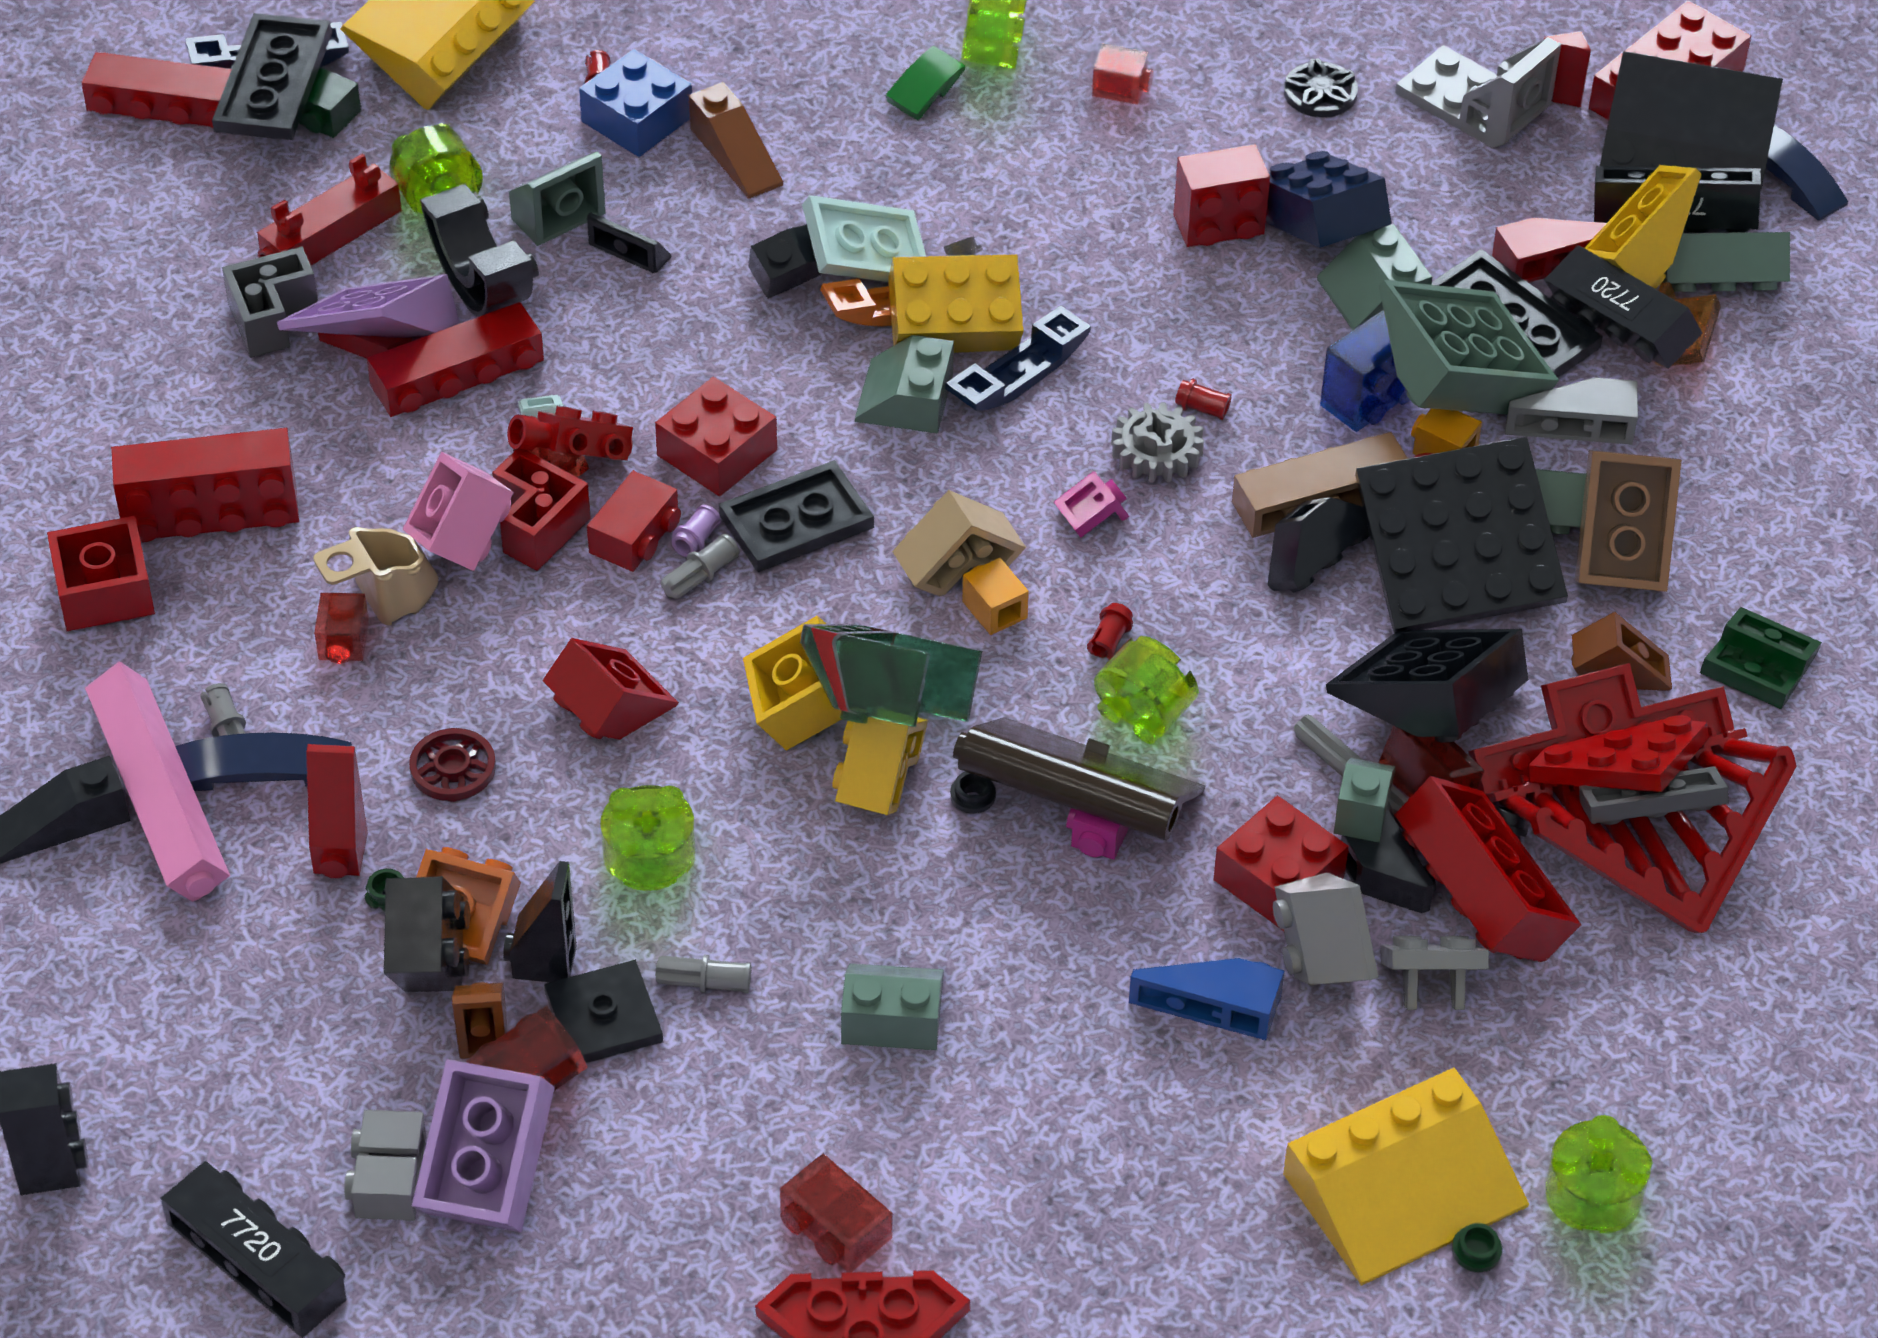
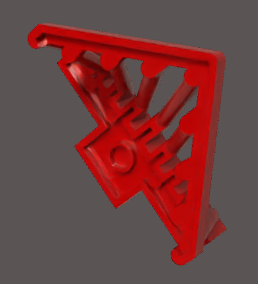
[1468,663,1797,933]

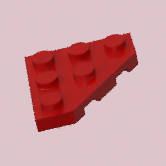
[1529,715,1709,792]
[755,1270,970,1338]

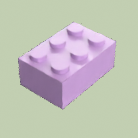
[412,1059,555,1233]

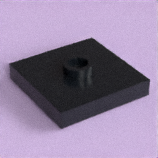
[544,959,663,1067]

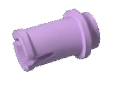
[672,505,721,557]

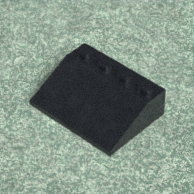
[1600,51,1783,194]
[1326,629,1529,743]

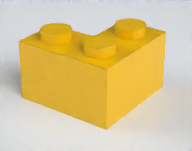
[832,707,928,815]

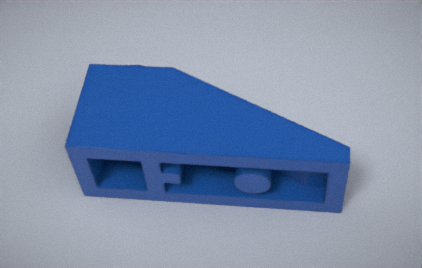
[1128,958,1285,1041]

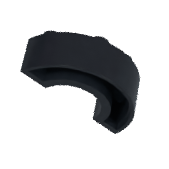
[420,184,539,316]

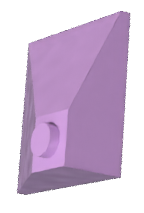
[277,274,459,338]

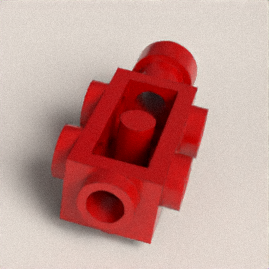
[507,406,633,461]

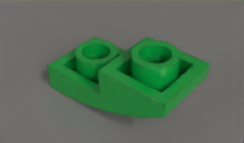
[885,45,966,121]

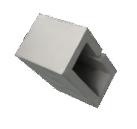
[344,1110,427,1221]

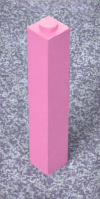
[85,661,230,902]

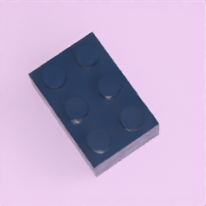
[1266,151,1392,248]

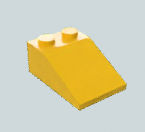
[1585,165,1701,289]

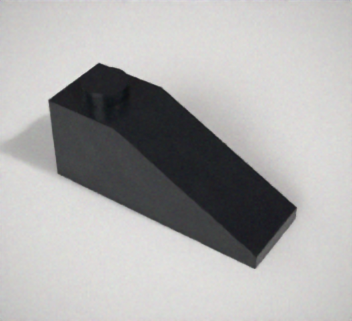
[748,224,824,299]
[0,755,130,864]
[503,861,577,982]

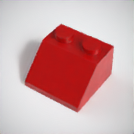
[542,638,679,740]

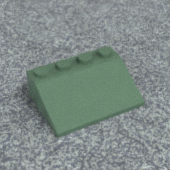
[1379,280,1559,415]

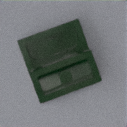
[1700,607,1822,709]

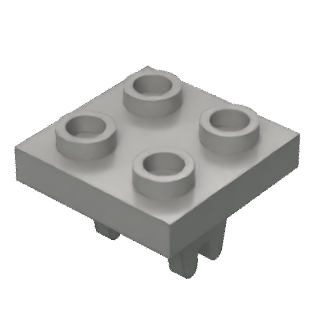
[1381,936,1489,1010]

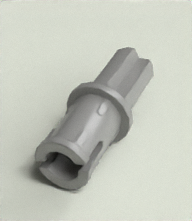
[661,534,740,599]
[200,683,246,737]
[655,955,752,993]

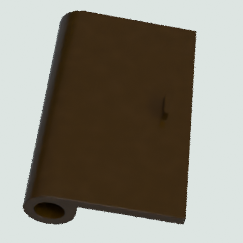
[953,717,1206,841]

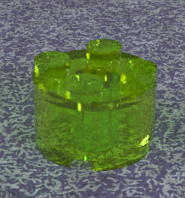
[961,0,1027,69]
[389,123,483,214]
[1094,636,1199,744]
[600,785,696,891]
[1545,1115,1653,1233]

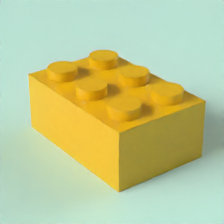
[888,254,1024,353]

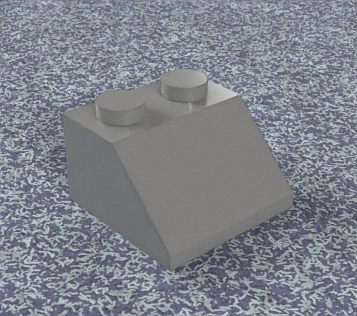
[1273,873,1379,985]

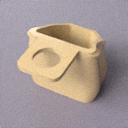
[313,527,439,625]

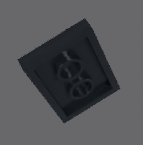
[719,460,874,572]

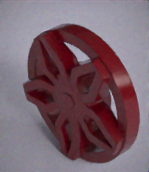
[409,728,496,802]

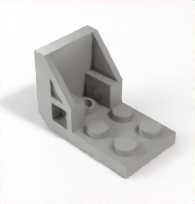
[1395,37,1561,148]

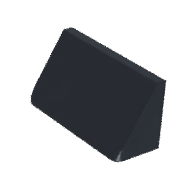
[587,212,671,273]

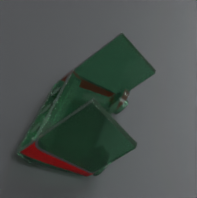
[800,624,983,727]

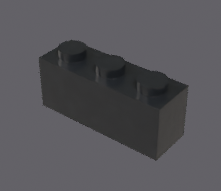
[0,1063,88,1195]

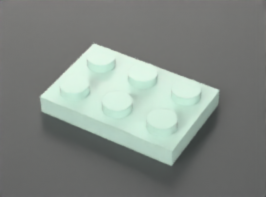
[802,195,926,282]

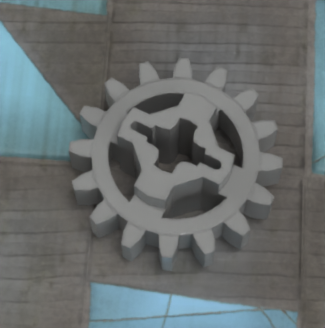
[1111,402,1204,483]

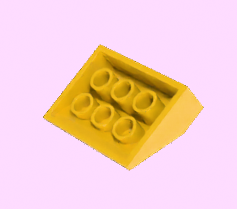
[340,0,535,110]
[1283,1067,1529,1286]

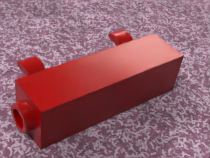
[257,153,402,265]

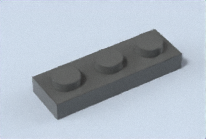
[1579,766,1729,825]

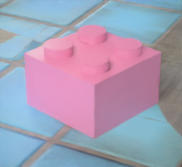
[402,451,514,571]

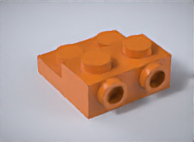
[416,847,521,965]

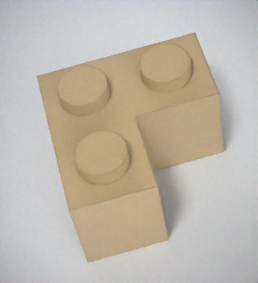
[892,490,1026,597]

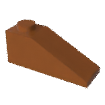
[689,81,783,199]

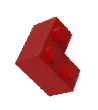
[492,449,591,571]

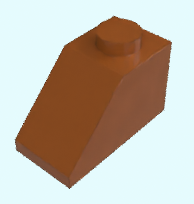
[1571,611,1672,691]
[452,982,508,1059]

